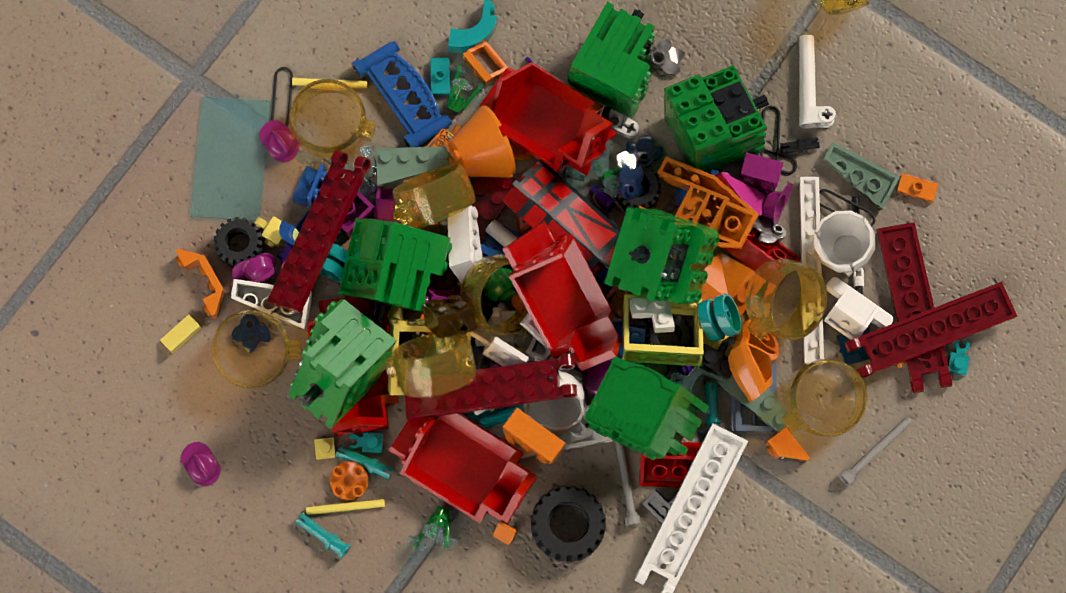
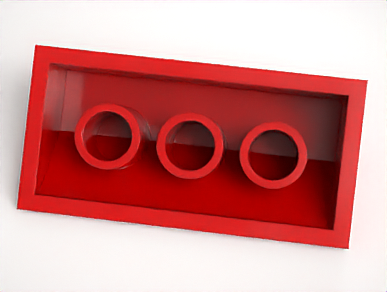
[721,228,801,288]
[639,442,702,487]

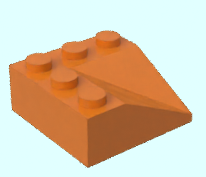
[697,251,767,317]
[503,408,565,464]

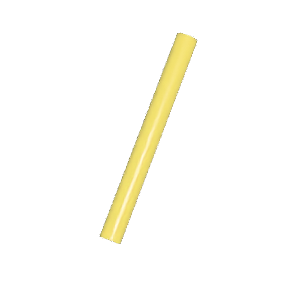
[292,78,368,88]
[306,499,385,515]

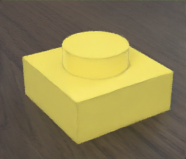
[314,437,336,460]

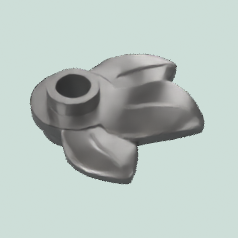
[649,39,685,75]
[752,217,786,244]

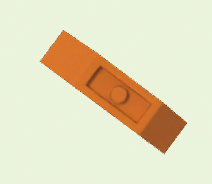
[175,249,226,320]

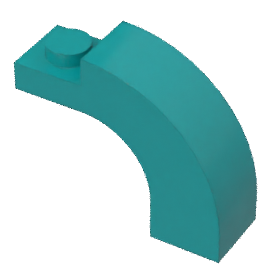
[448,0,497,53]

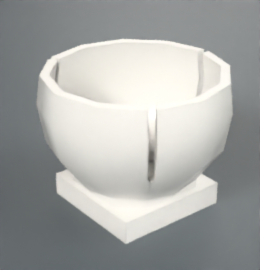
[814,211,875,277]
[523,357,586,431]

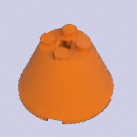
[445,106,516,178]

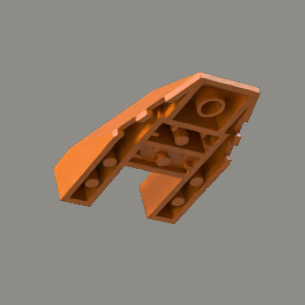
[639,157,759,249]

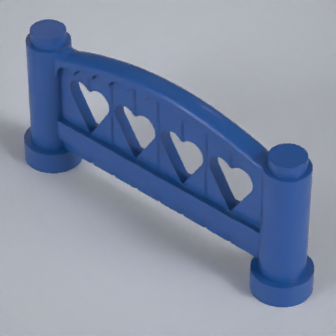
[351,41,452,148]

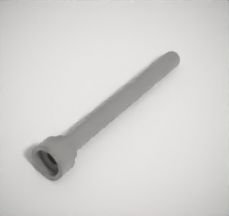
[839,418,911,486]
[616,443,641,526]

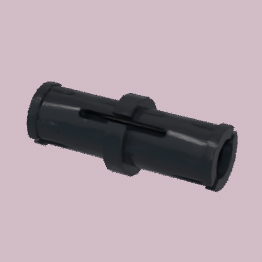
[780,137,820,155]

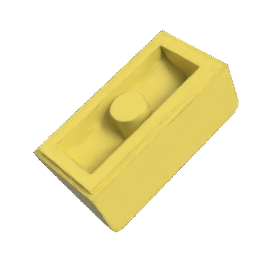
[160,314,202,354]

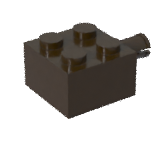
[423,295,476,339]

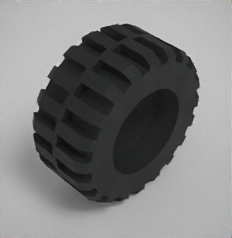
[531,485,606,563]

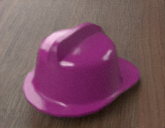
[260,120,299,162]
[762,182,793,225]
[232,253,276,283]
[181,442,221,486]

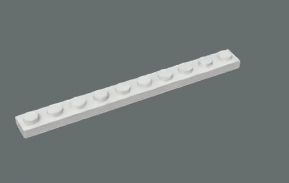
[799,177,824,364]

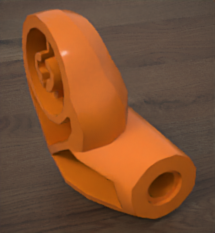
[728,318,779,402]

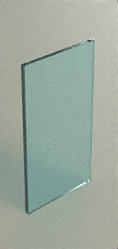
[190,97,271,221]

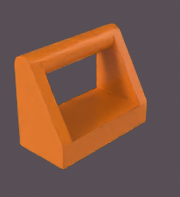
[463,41,508,88]

